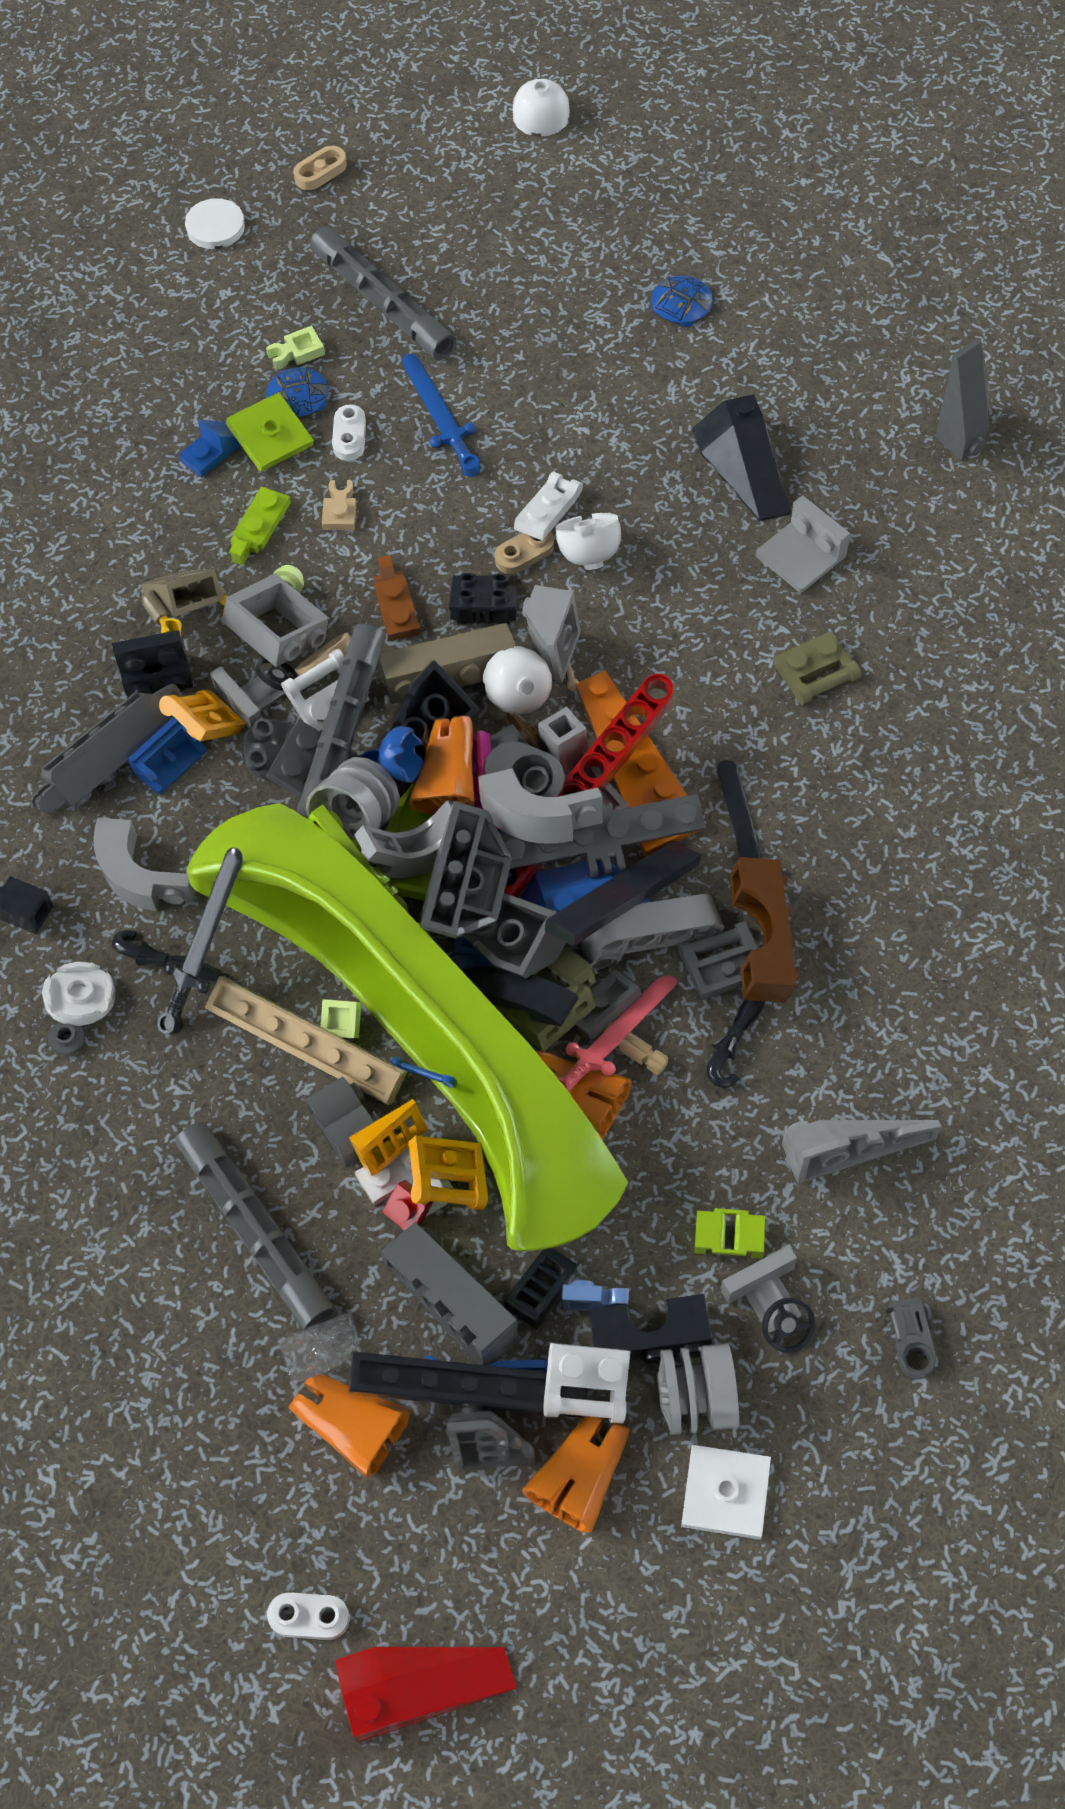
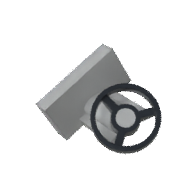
[210,657,299,729]
[721,1245,815,1353]

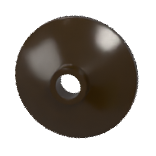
[506,710,545,752]

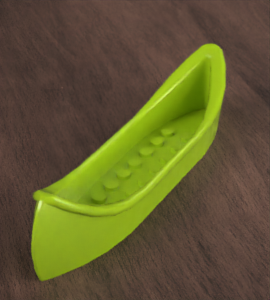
[187,803,628,1251]

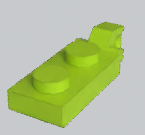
[229,487,291,566]

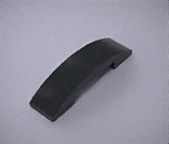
[462,966,579,1027]

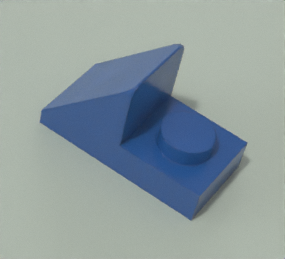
[179,420,241,478]

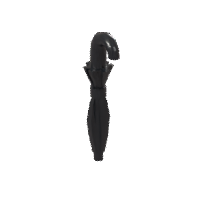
[112,930,229,982]
[707,1000,766,1089]

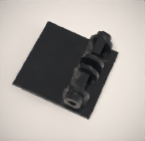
[449,573,517,624]

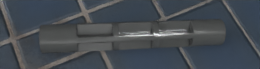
[310,226,456,361]
[296,624,386,819]
[175,1122,336,1332]

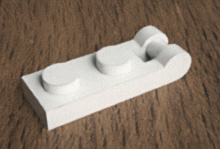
[514,471,583,541]

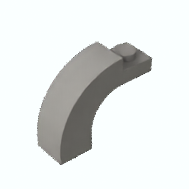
[538,706,630,811]
[478,768,603,844]
[354,800,453,878]
[94,818,196,911]

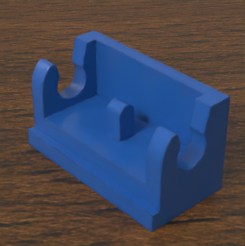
[128,717,208,795]

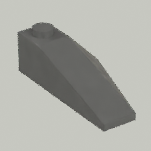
[447,1406,535,1470]

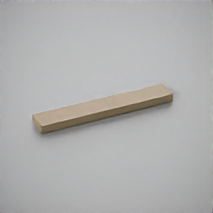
[205,976,407,1105]

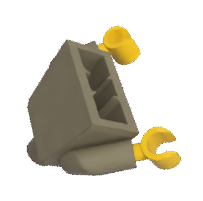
[141,568,229,635]

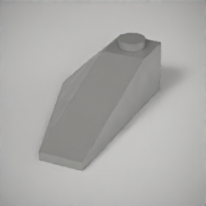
[782,1120,941,1184]

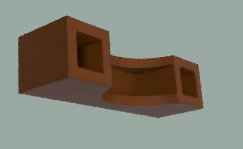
[729,857,800,1002]

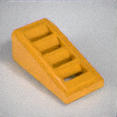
[349,1099,428,1176]

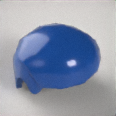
[379,726,423,783]

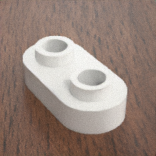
[332,405,366,461]
[267,1593,350,1640]

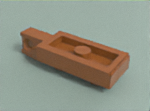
[373,555,420,641]

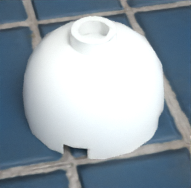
[513,79,569,136]
[555,513,621,570]
[483,646,552,715]

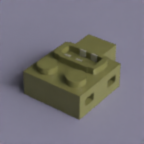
[494,946,596,1052]

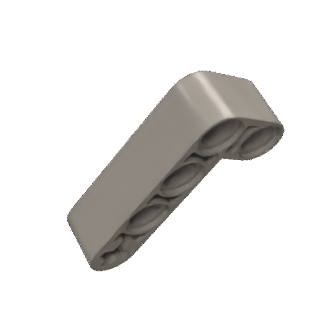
[578,894,724,974]

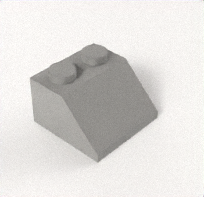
[523,585,581,684]

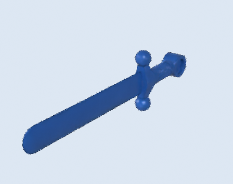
[402,354,480,477]

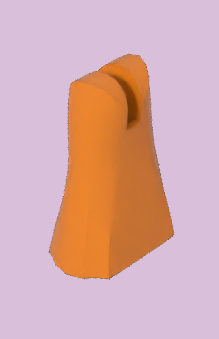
[408,716,474,815]
[536,1050,632,1140]
[288,1371,410,1478]
[522,1416,630,1534]

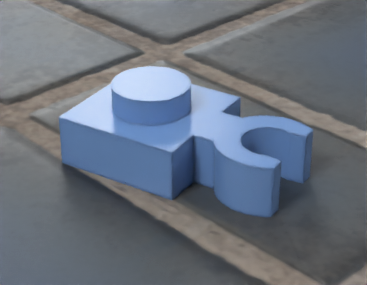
[562,1280,629,1311]

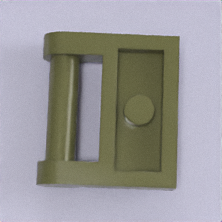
[773,631,862,705]

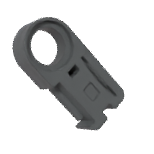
[886,1297,936,1379]

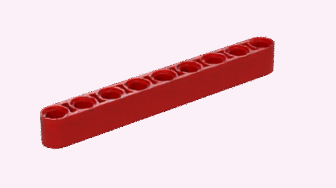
[504,673,674,897]

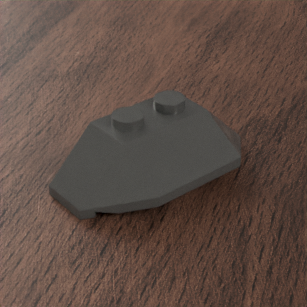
[420,801,512,939]

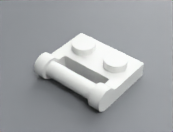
[281,649,370,731]
[543,1343,630,1423]

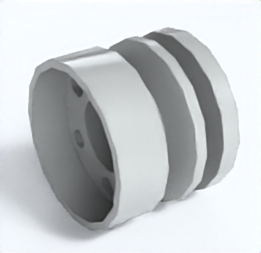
[306,757,400,840]
[657,1343,739,1435]

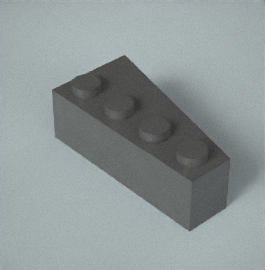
[381,1222,519,1366]

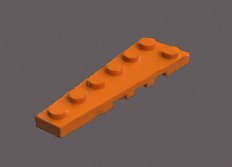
[576,670,701,857]

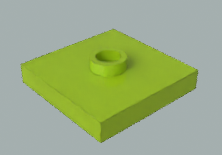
[226,392,314,472]

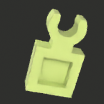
[266,326,325,370]

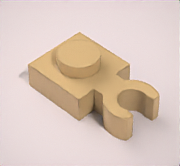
[322,480,357,530]

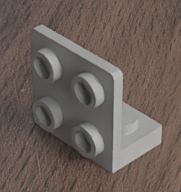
[755,495,850,593]

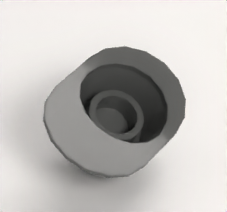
[484,741,565,797]

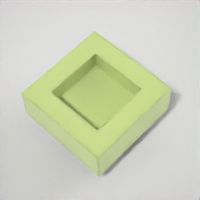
[321,999,362,1038]

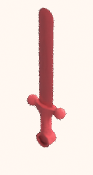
[558,976,678,1095]

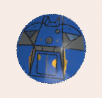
[652,276,712,327]
[267,367,328,417]

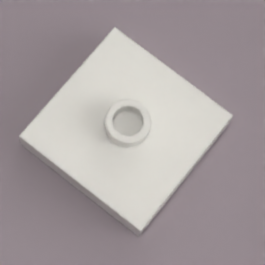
[681,1445,771,1540]

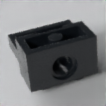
[112,630,193,698]

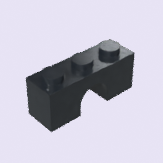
[589,1294,712,1364]

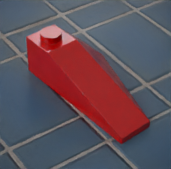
[335,1647,517,1743]

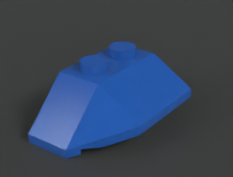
[520,861,650,912]

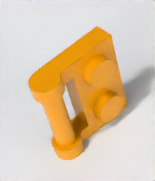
[159,689,247,741]
[409,1135,488,1210]

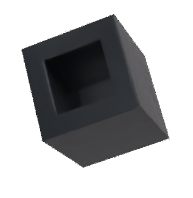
[0,876,53,934]

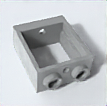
[223,573,329,667]

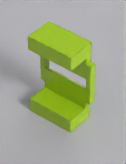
[694,1208,766,1258]

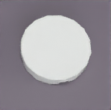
[185,198,245,249]
[42,962,116,1026]

